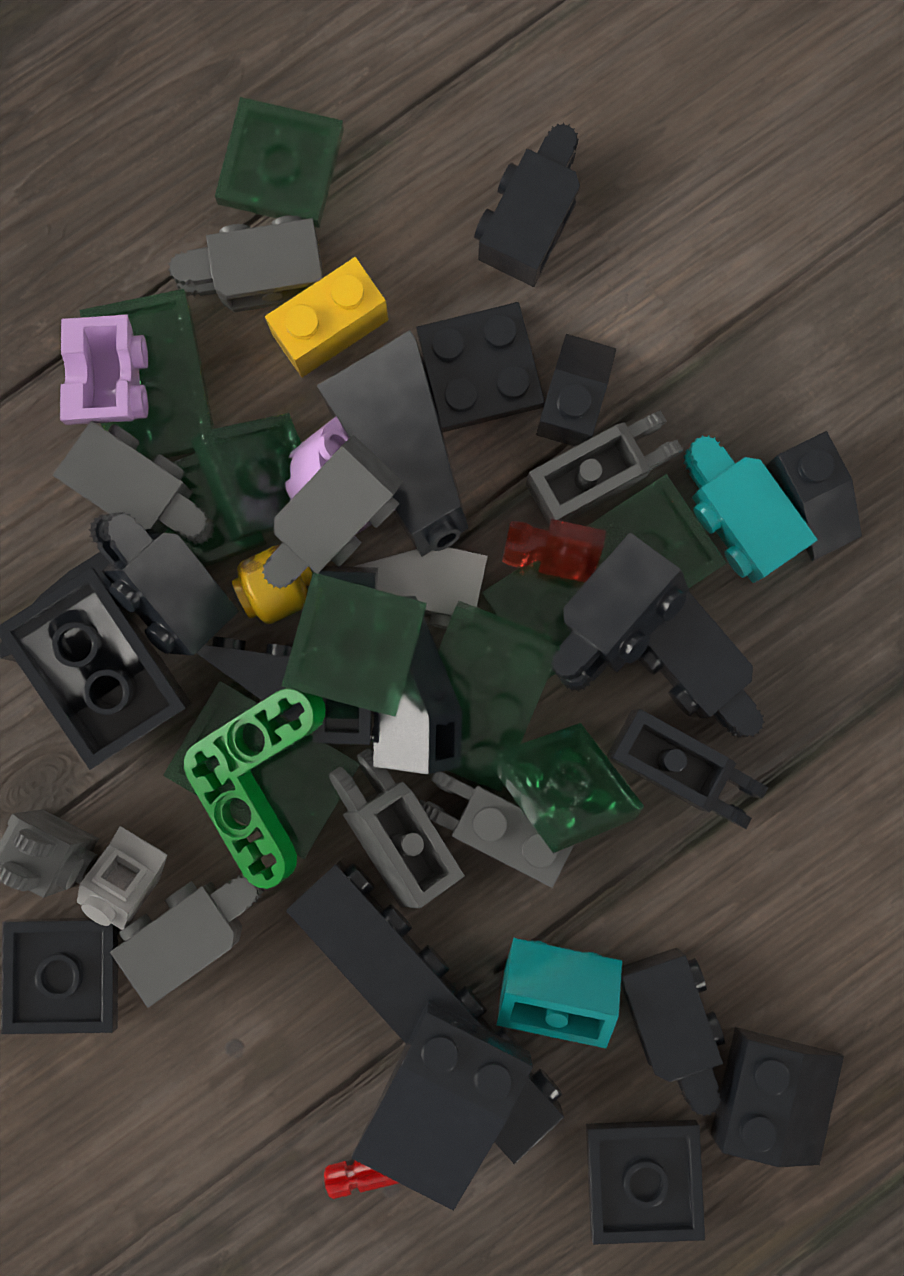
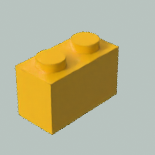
[265,257,388,378]

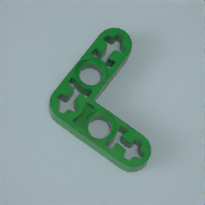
[184,684,325,889]

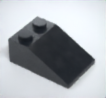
[0,567,192,770]
[351,1000,533,1211]

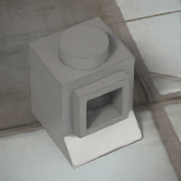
[77,826,167,930]

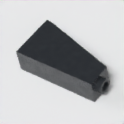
[317,330,469,557]

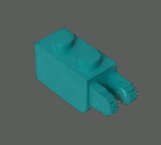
[683,435,818,583]

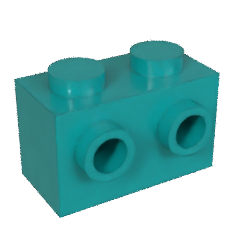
[496,938,622,1048]

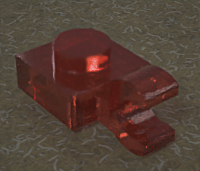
[502,519,606,582]

